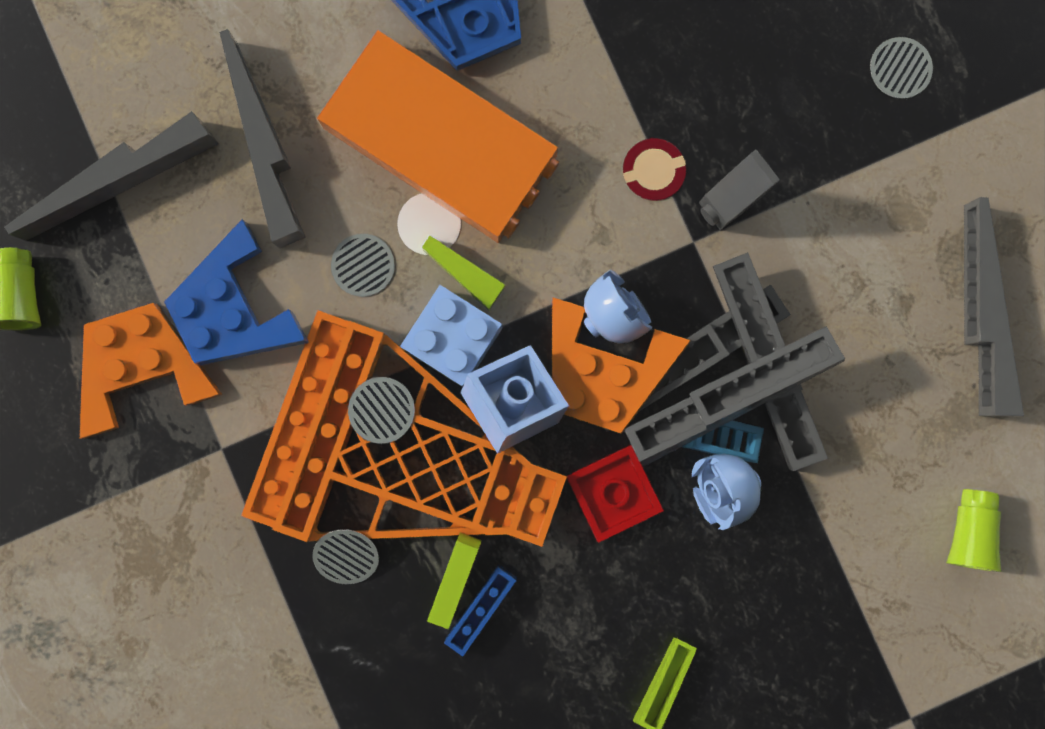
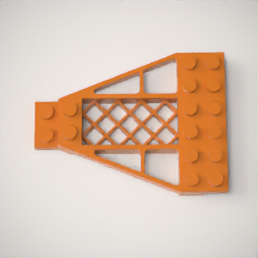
[241,310,567,547]

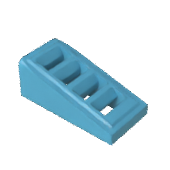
[682,420,764,463]

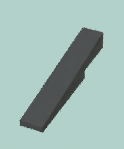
[219,29,306,248]
[4,111,218,241]
[964,197,1024,417]
[713,252,828,471]
[604,285,791,432]
[624,326,845,467]

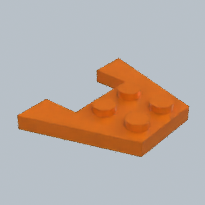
[552,297,691,434]
[80,303,223,439]

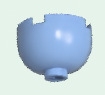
[584,270,652,344]
[692,454,761,530]

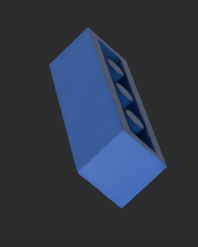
[444,565,516,657]

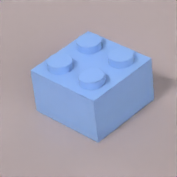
[400,285,502,387]
[461,345,569,454]

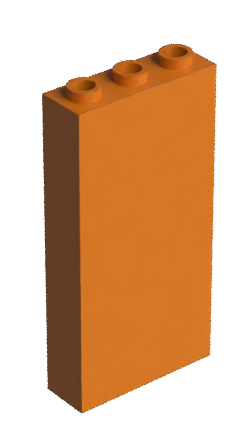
[317,30,559,244]

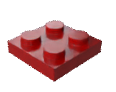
[566,445,664,543]

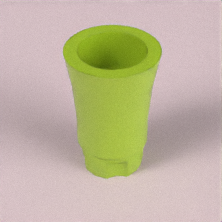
[0,247,41,330]
[946,489,1002,572]

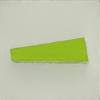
[422,236,505,311]
[633,637,697,729]

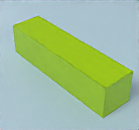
[427,532,482,629]

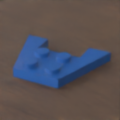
[391,0,521,71]
[164,219,309,365]

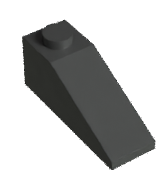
[699,150,780,230]

